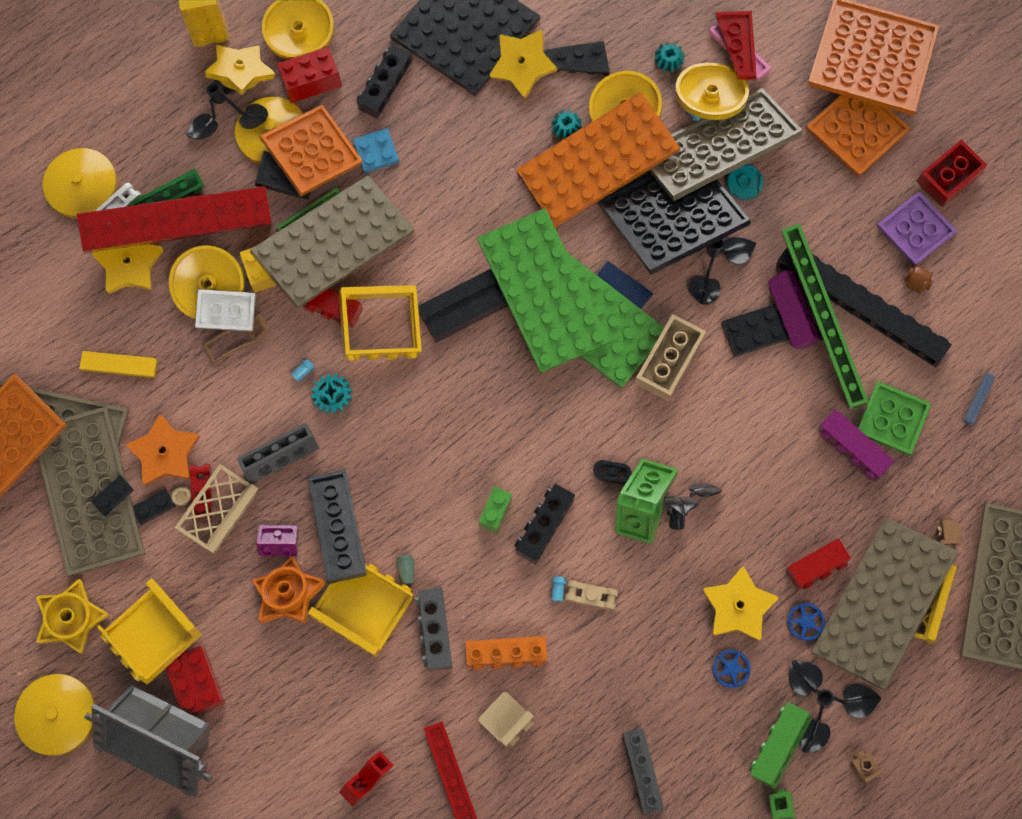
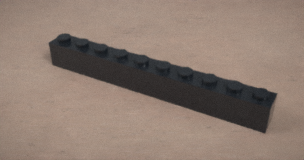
[776,247,952,368]

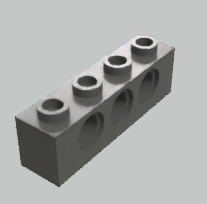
[237,423,320,484]
[415,587,453,672]
[622,728,664,815]

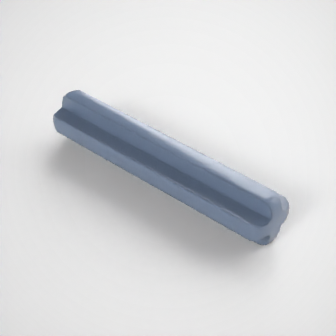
[963,373,995,425]

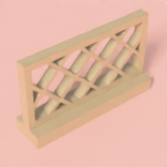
[175,464,259,555]

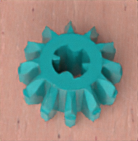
[654,41,685,73]
[551,109,582,140]

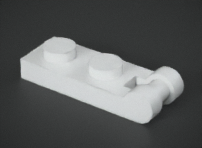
[96,183,142,211]

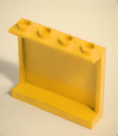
[308,564,415,658]
[97,578,202,685]

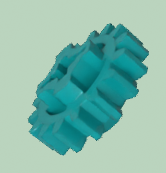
[311,373,353,415]

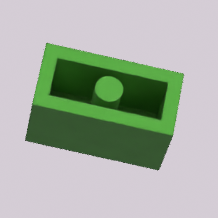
[478,486,512,534]

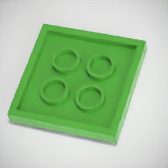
[858,381,932,456]

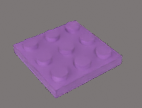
[877,191,957,267]

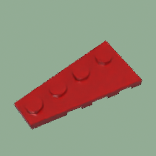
[715,11,757,80]

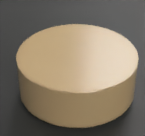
[172,487,191,507]

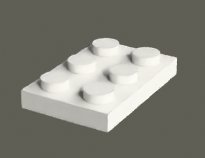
[195,289,256,332]

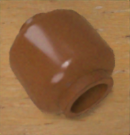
[904,266,934,294]

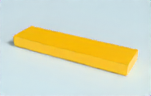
[79,351,158,378]

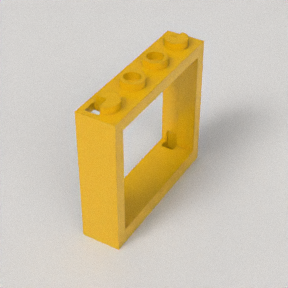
[339,285,422,361]

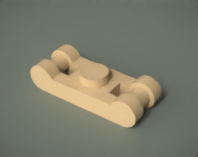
[564,580,619,611]

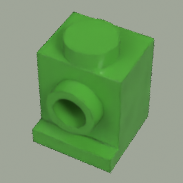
[769,789,797,819]

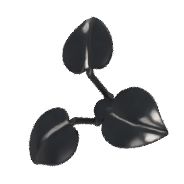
[186,80,269,139]
[689,237,756,305]
[664,483,722,530]
[789,660,881,753]

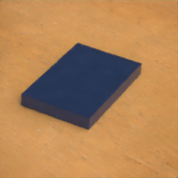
[597,261,653,309]

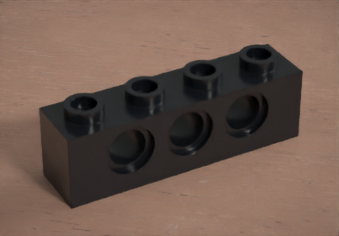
[356,44,412,119]
[514,483,575,565]

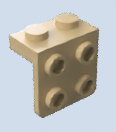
[479,692,534,748]

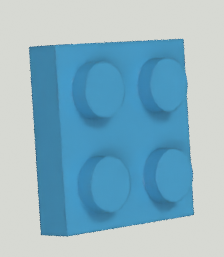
[353,128,399,173]

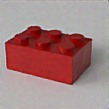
[277,46,342,103]
[917,139,987,208]
[166,645,225,717]

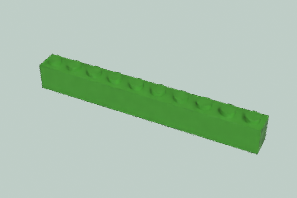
[782,223,869,410]

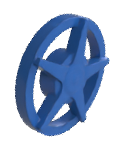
[787,603,825,641]
[713,650,751,688]

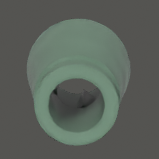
[395,555,415,584]

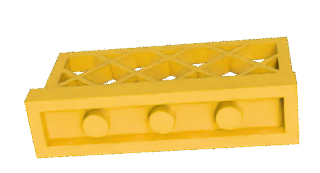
[914,565,957,645]

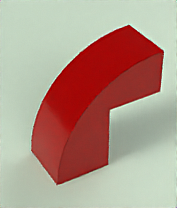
[339,751,394,807]

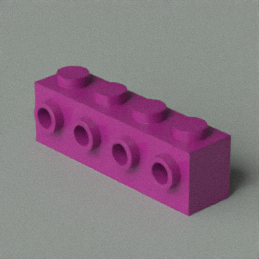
[768,270,822,349]
[817,409,894,482]

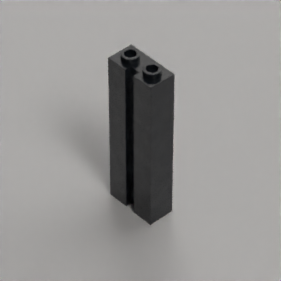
[418,269,508,343]

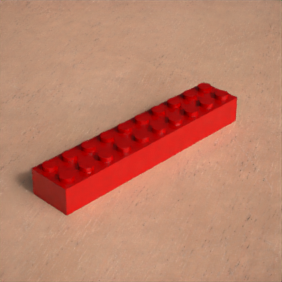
[76,186,272,254]

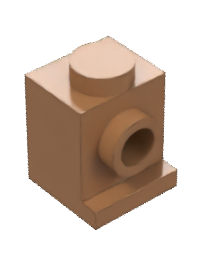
[936,517,961,547]
[850,750,884,784]

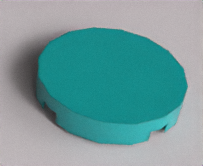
[726,164,764,200]

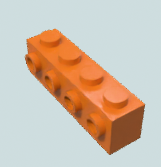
[466,636,547,671]

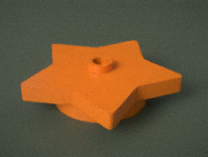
[126,414,200,486]
[252,556,325,624]

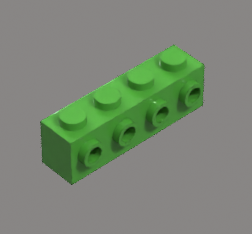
[750,702,812,790]

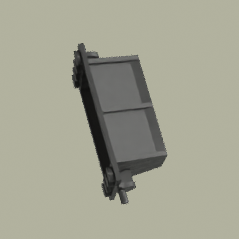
[84,685,213,798]

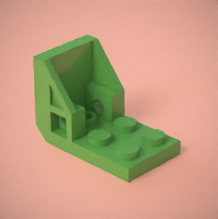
[615,459,678,544]

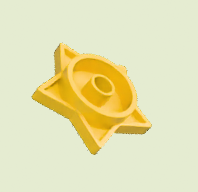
[489,30,558,98]
[205,45,275,95]
[92,244,164,294]
[703,567,778,641]
[36,579,109,654]

